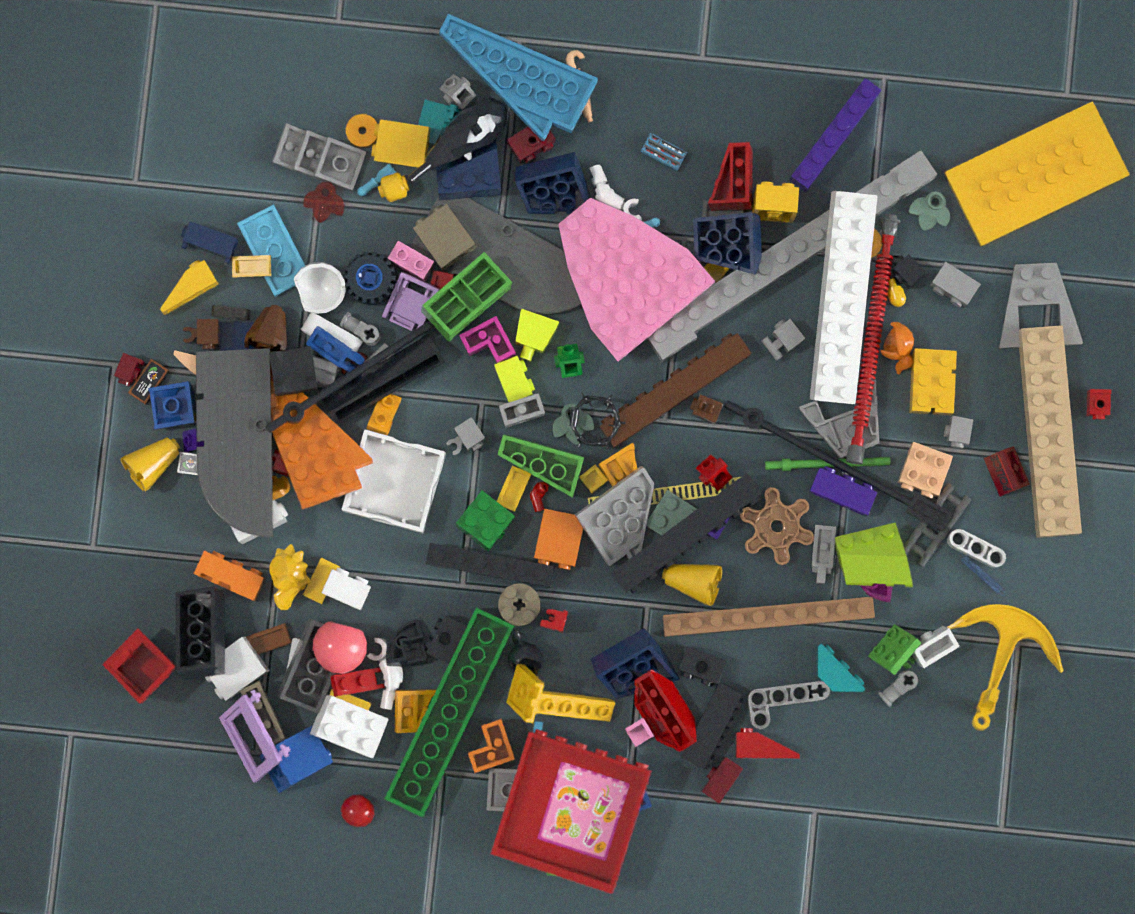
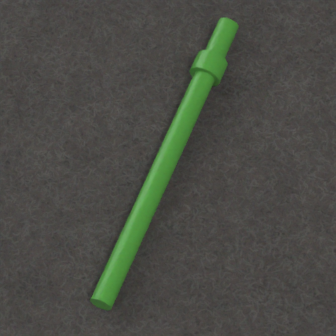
[765,457,890,471]

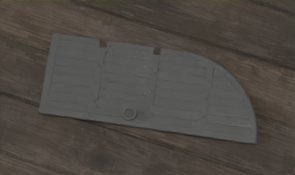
[410,196,582,314]
[196,348,273,537]

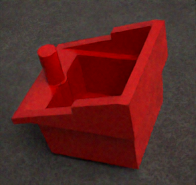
[102,628,176,704]

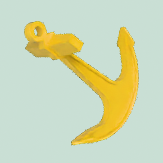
[947,604,1063,731]

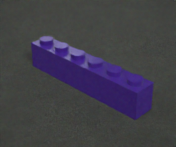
[789,78,881,192]

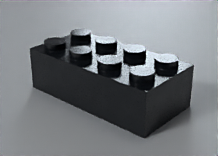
[176,586,225,679]

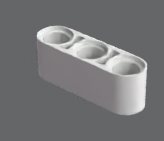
[301,312,363,352]
[947,529,1006,568]

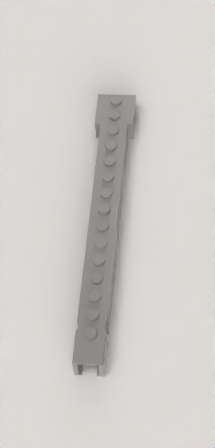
[646,151,937,362]

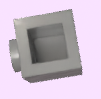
[944,416,973,449]

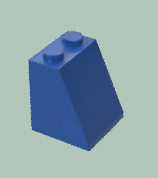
[259,725,333,793]

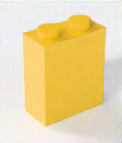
[371,119,431,168]

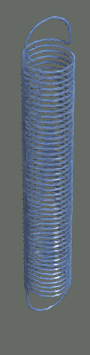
[958,553,1005,595]

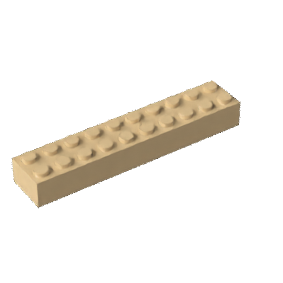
[1019,325,1082,538]

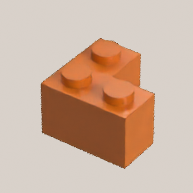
[468,719,515,773]

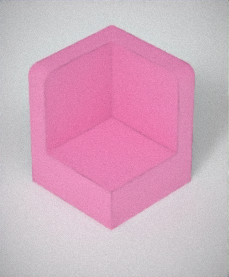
[625,718,654,747]

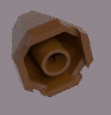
[244,305,287,352]

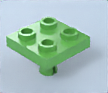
[868,624,921,675]

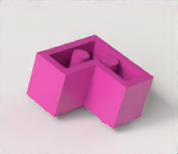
[459,316,516,363]

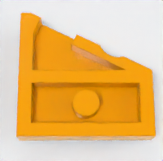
[599,443,637,487]
[395,689,436,733]

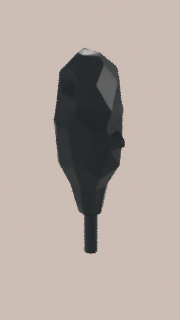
[406,96,507,184]

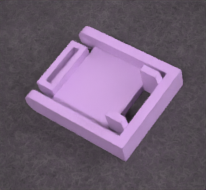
[382,272,440,331]

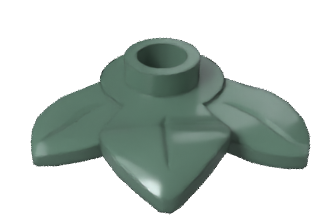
[909,192,950,231]
[553,404,594,445]

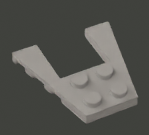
[999,262,1083,349]

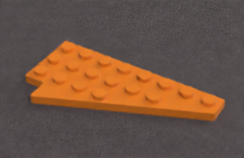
[270,362,373,510]

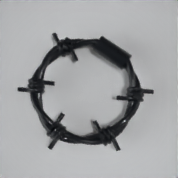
[569,392,626,450]

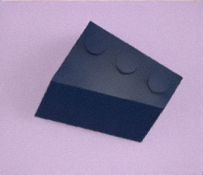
[436,138,501,200]
[515,152,590,214]
[693,212,762,275]
[591,628,680,699]

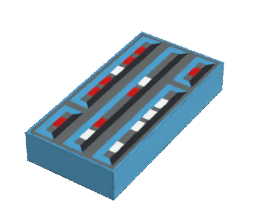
[641,133,687,171]

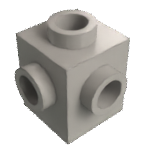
[439,74,476,110]

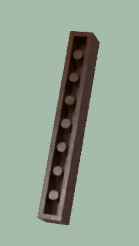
[600,333,752,449]

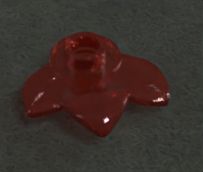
[303,182,344,223]

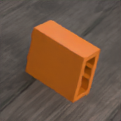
[534,509,583,570]

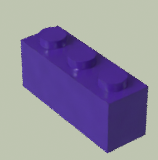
[809,466,878,517]

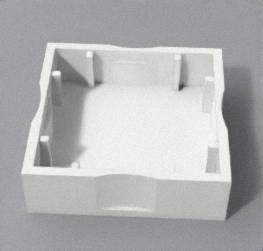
[342,429,446,534]

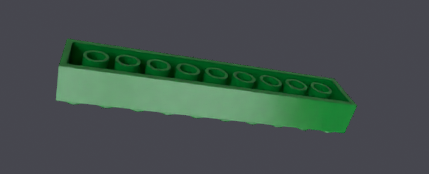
[384,608,515,817]

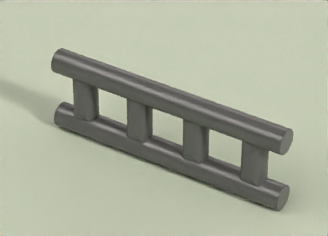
[903,483,971,568]

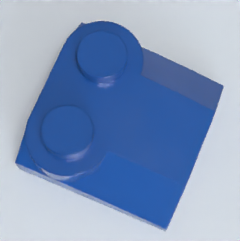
[148,381,197,430]

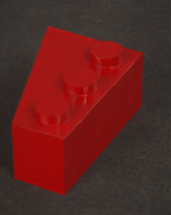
[708,142,753,211]

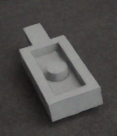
[811,525,836,584]

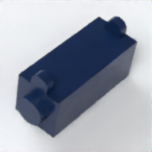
[181,221,239,265]

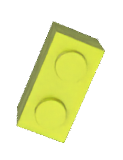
[494,356,535,402]

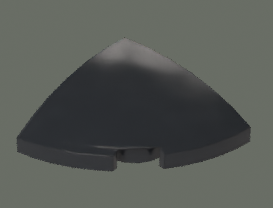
[386,619,428,667]

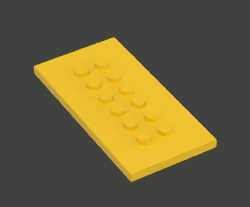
[944,101,1130,247]

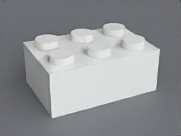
[310,695,388,758]

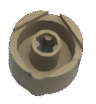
[498,584,541,627]

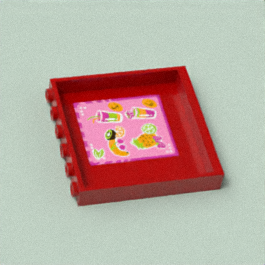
[491,729,652,894]

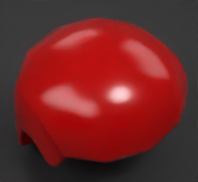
[341,795,375,827]

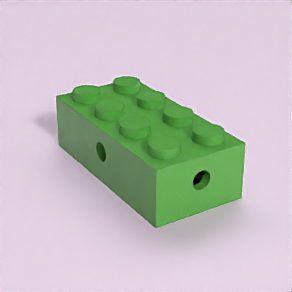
[421,252,512,342]

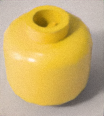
[378,172,410,202]

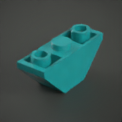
[816,644,865,692]

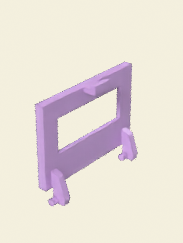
[219,690,290,783]

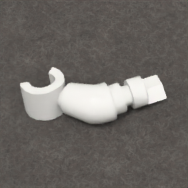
[590,165,642,220]
[367,638,403,710]

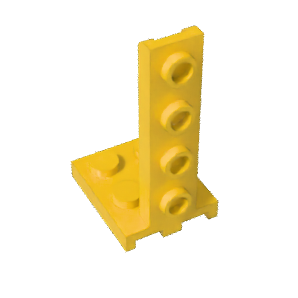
[506,664,616,723]

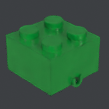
[456,490,515,552]

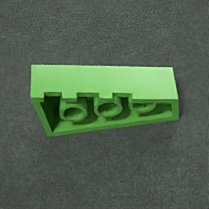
[498,434,584,498]

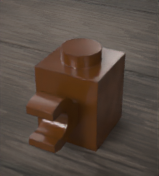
[183,319,220,350]
[690,394,723,425]

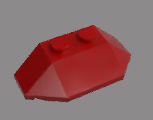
[635,670,697,752]

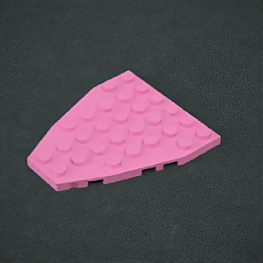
[558,198,715,361]

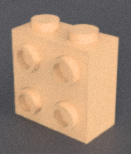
[897,442,953,499]

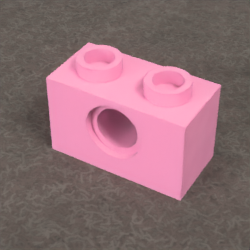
[388,241,435,281]

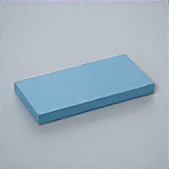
[237,204,305,297]

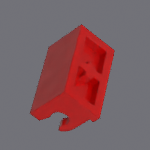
[540,609,568,633]

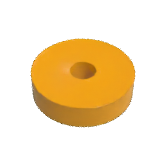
[346,114,377,148]

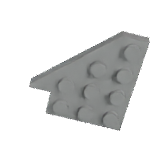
[575,466,654,566]

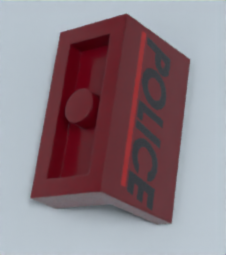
[984,446,1030,497]

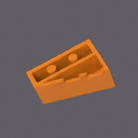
[194,550,266,602]

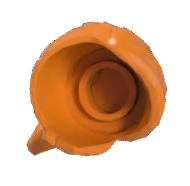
[880,322,914,374]

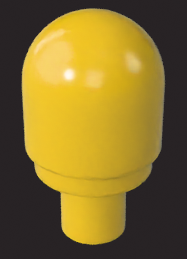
[888,278,906,307]

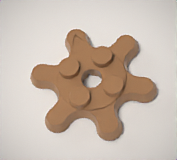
[740,488,814,565]

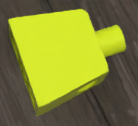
[516,309,559,362]

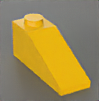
[160,260,219,315]

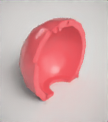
[313,622,367,674]

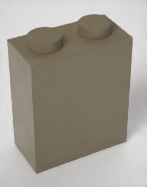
[413,204,477,271]

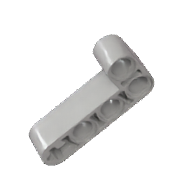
[747,681,830,729]

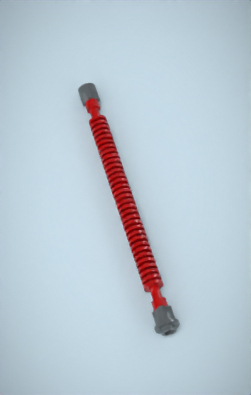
[846,214,901,465]

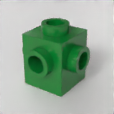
[554,344,585,378]

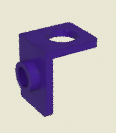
[182,428,204,452]

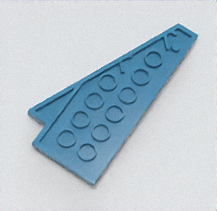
[439,14,598,141]

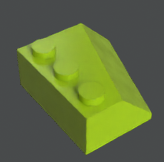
[834,523,913,587]

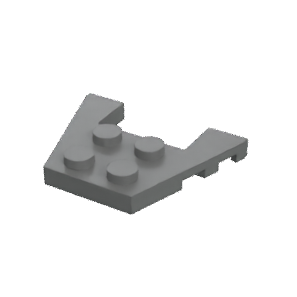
[799,380,879,459]

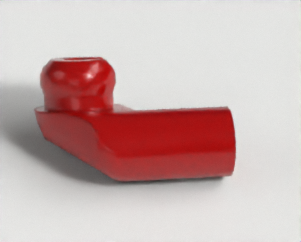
[530,482,549,513]

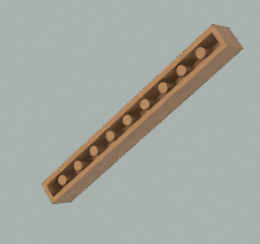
[662,597,875,637]

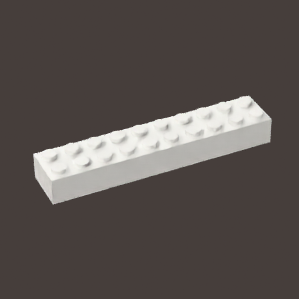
[810,191,877,404]

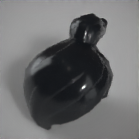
[508,630,543,676]

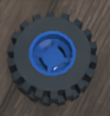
[343,251,397,305]

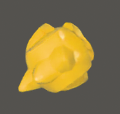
[269,544,311,611]

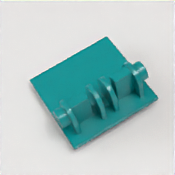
[418,100,462,144]

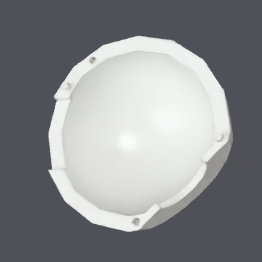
[294,262,346,314]

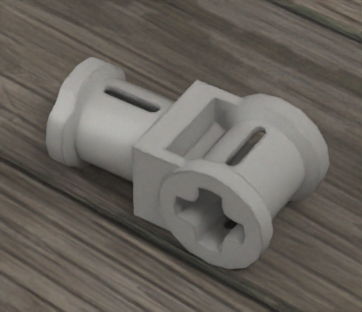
[339,312,381,346]
[878,671,918,708]

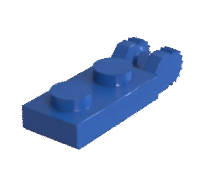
[306,326,365,372]

